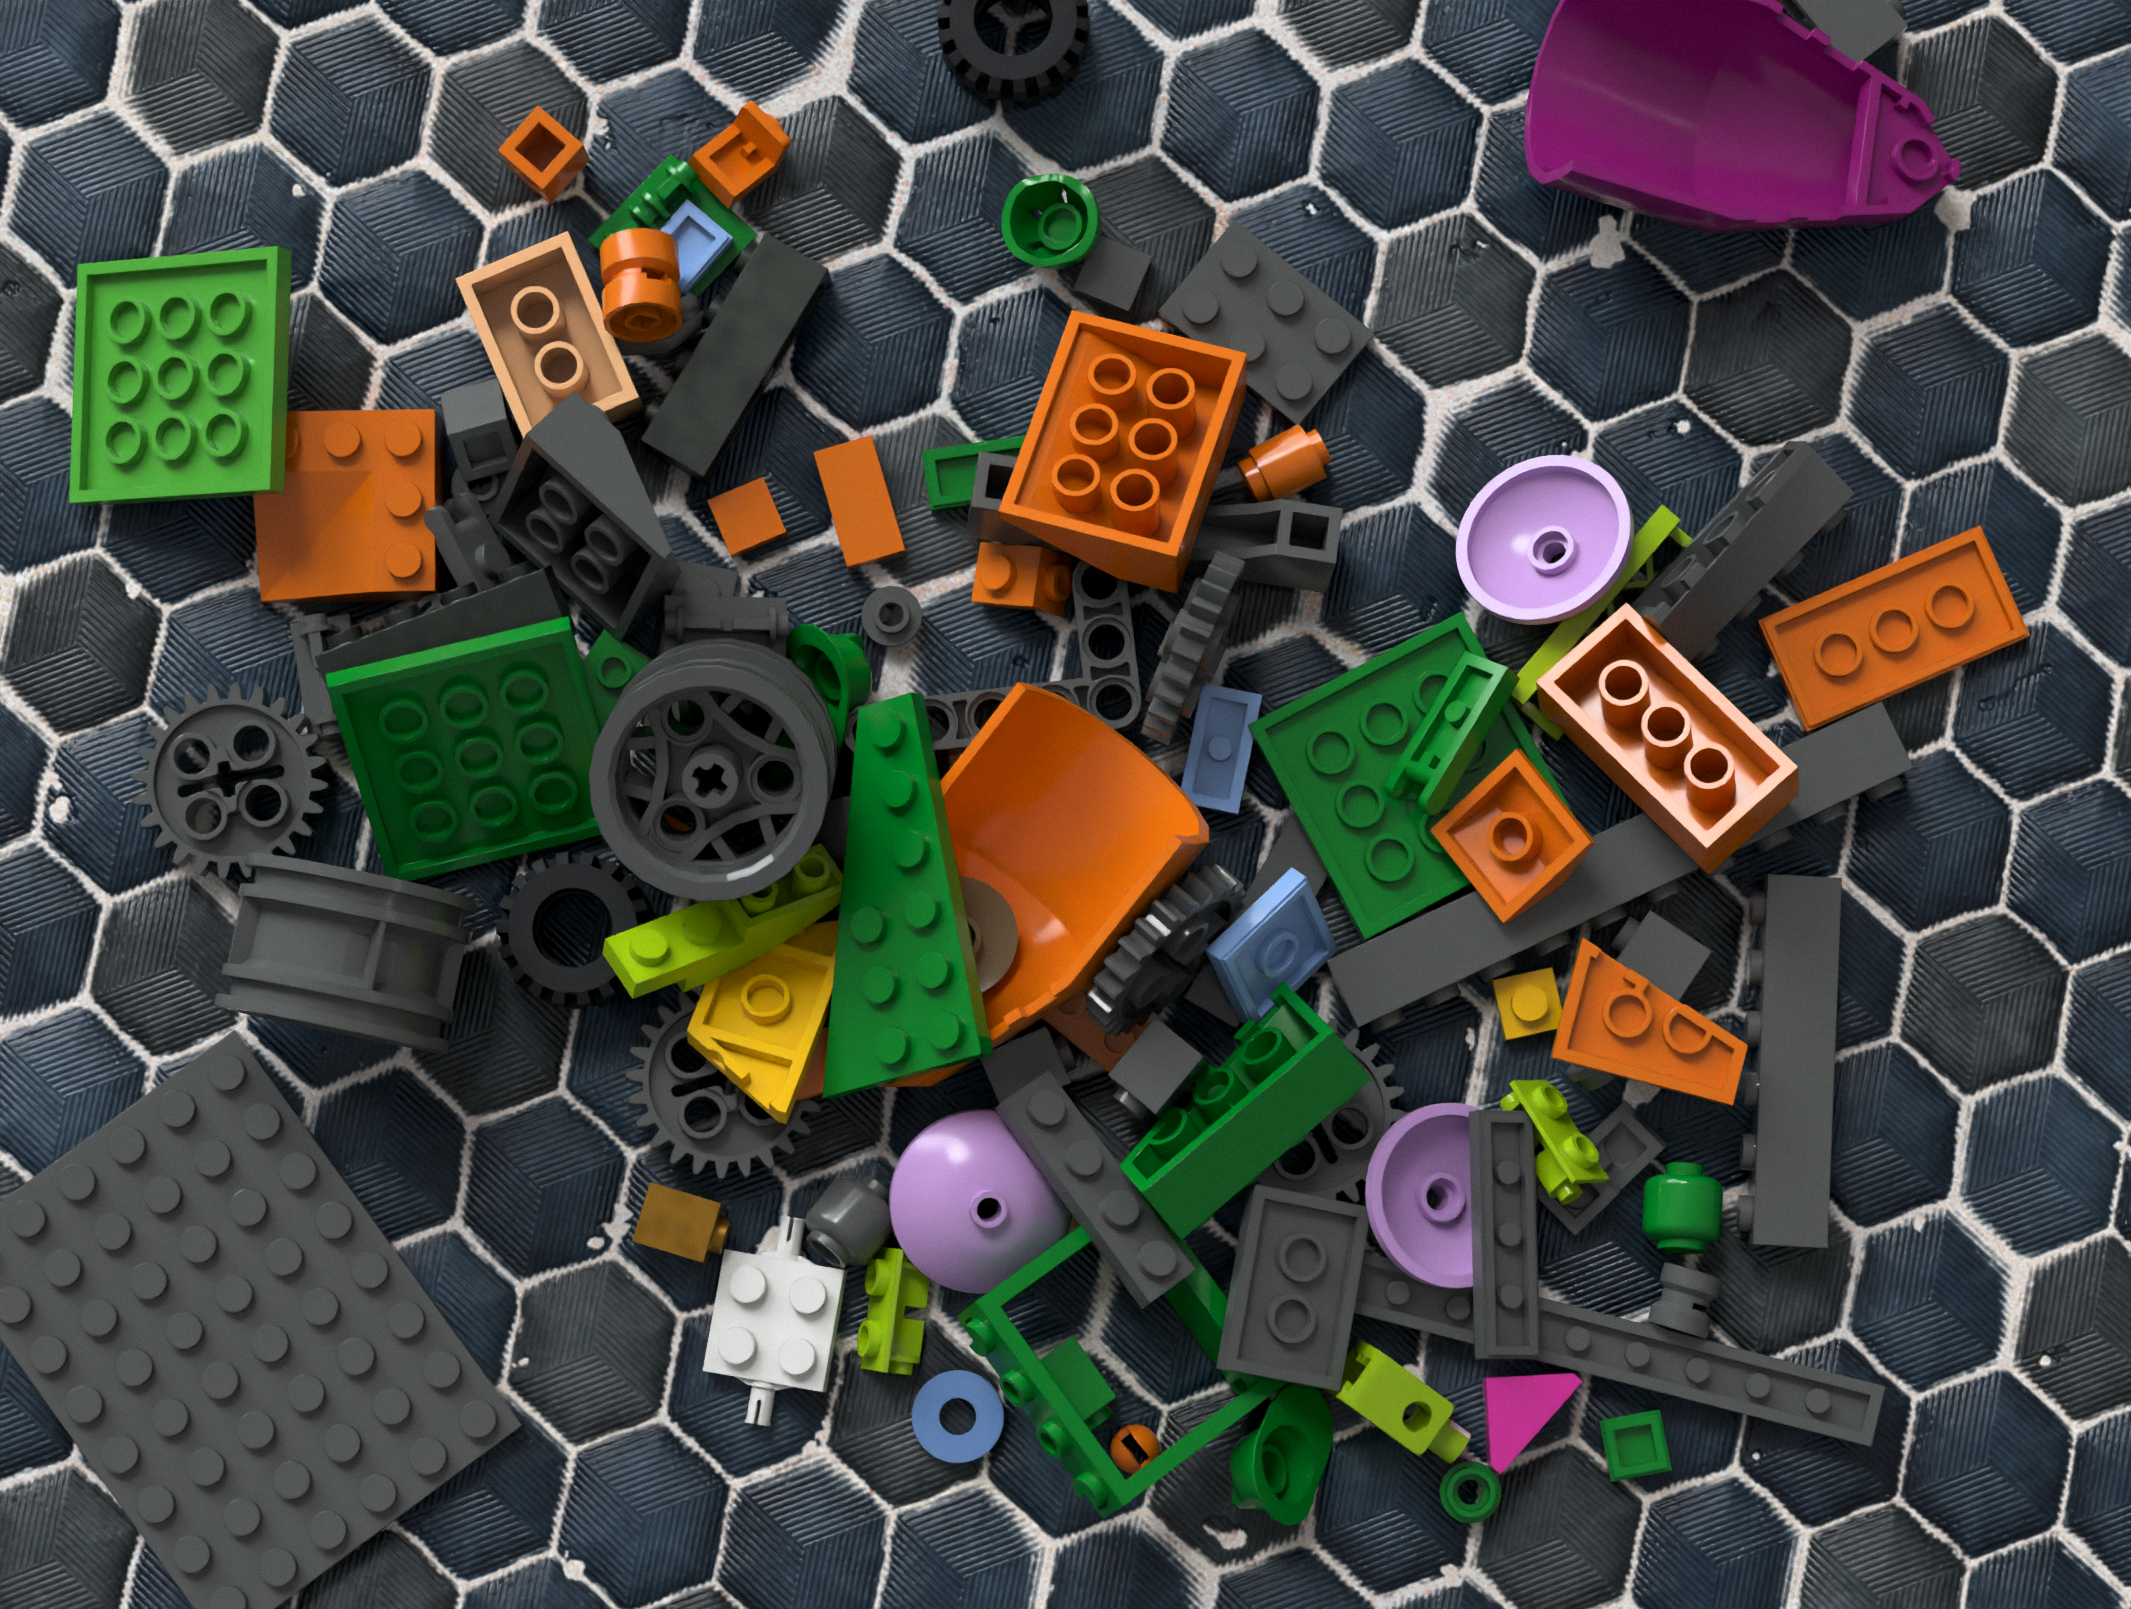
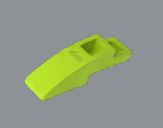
[602,843,843,999]

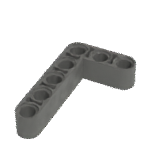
[845,560,1141,757]

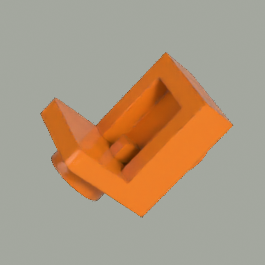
[688,101,791,209]
[971,542,1073,616]

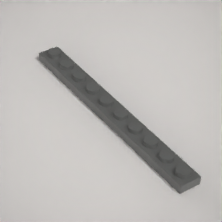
[1354,1252,1886,1447]

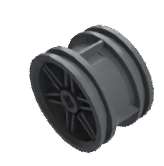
[214,853,479,1054]

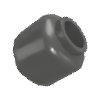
[806,1176,894,1269]

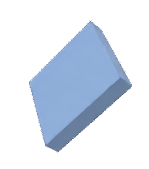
[1205,867,1338,1024]

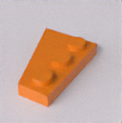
[1550,938,1748,1106]

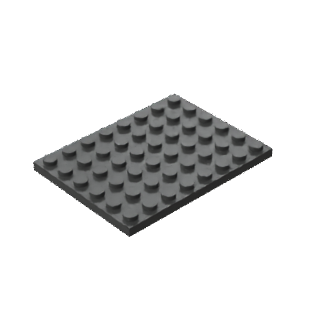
[0,1030,524,1609]

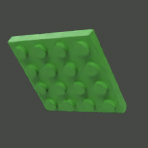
[69,246,292,507]

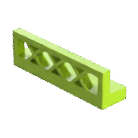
[1509,504,1692,742]

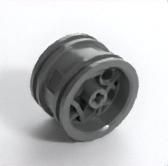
[589,638,838,901]

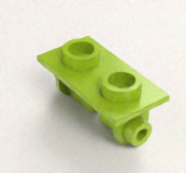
[1499,1080,1609,1205]
[857,1247,930,1375]

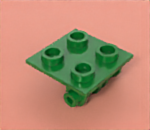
[588,154,758,298]

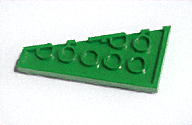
[822,692,993,1099]

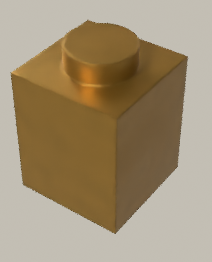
[632,1182,731,1263]

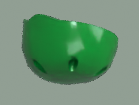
[1001,174,1102,270]

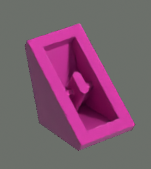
[1482,1373,1583,1475]

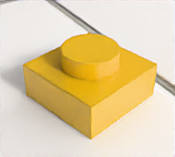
[1491,967,1562,1041]

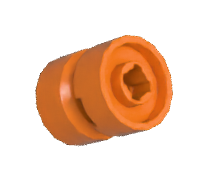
[600,228,683,343]

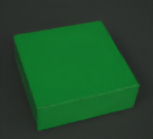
[1598,1409,1672,1482]

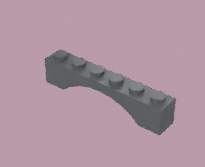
[965,451,1343,593]

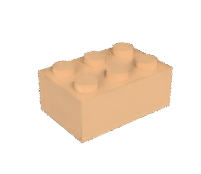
[455,231,645,439]

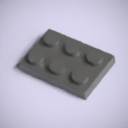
[1157,220,1375,426]
[1216,1184,1369,1391]

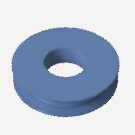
[912,1370,1004,1463]

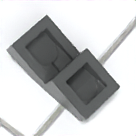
[1536,1100,1668,1236]

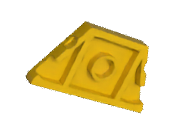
[687,920,839,1124]

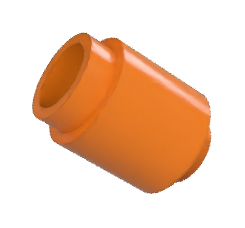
[1237,424,1332,503]

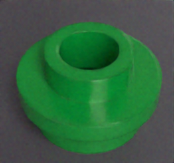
[1439,1461,1501,1523]

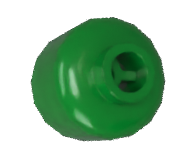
[1642,1162,1723,1254]

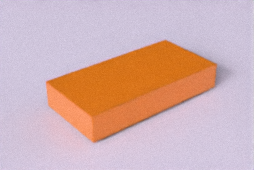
[813,435,906,570]

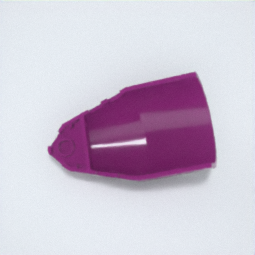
[1524,0,1961,234]

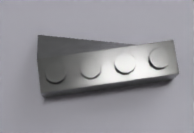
[1629,441,1855,665]

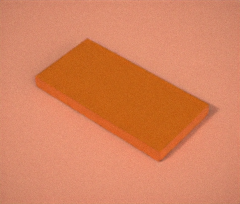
[1756,525,2030,734]

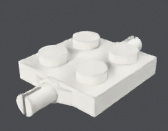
[703,1215,848,1426]

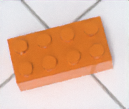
[1536,602,1799,874]

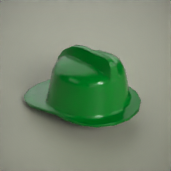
[786,624,873,754]
[1229,1384,1333,1526]

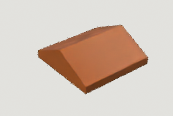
[1430,749,1596,924]

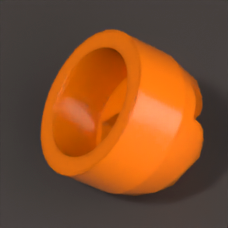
[1110,1424,1160,1474]

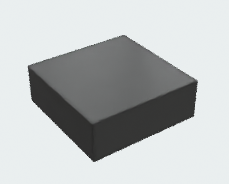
[1073,235,1152,315]

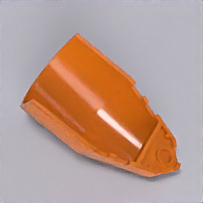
[879,682,1209,1087]

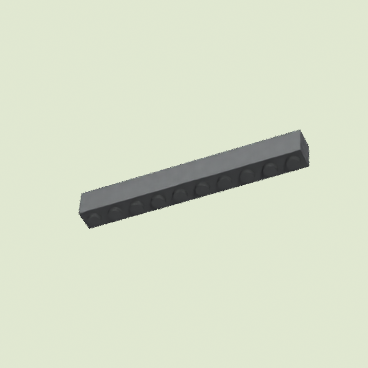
[1324,701,1914,1035]

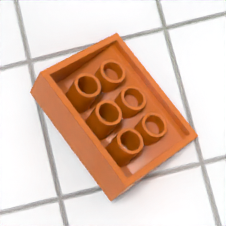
[998,310,1247,594]

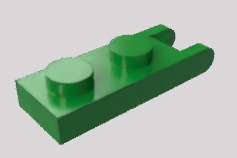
[1384,651,1520,815]

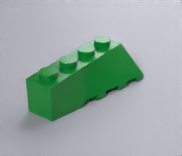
[1119,981,1371,1240]

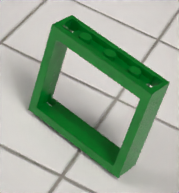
[956,1188,1288,1519]

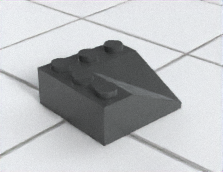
[487,391,682,643]

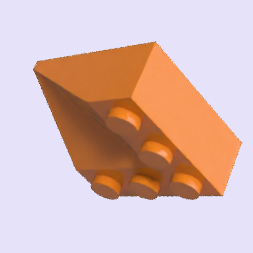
[253,409,444,603]

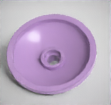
[1456,455,1634,625]
[1365,1103,1537,1289]
[889,1109,1072,1294]

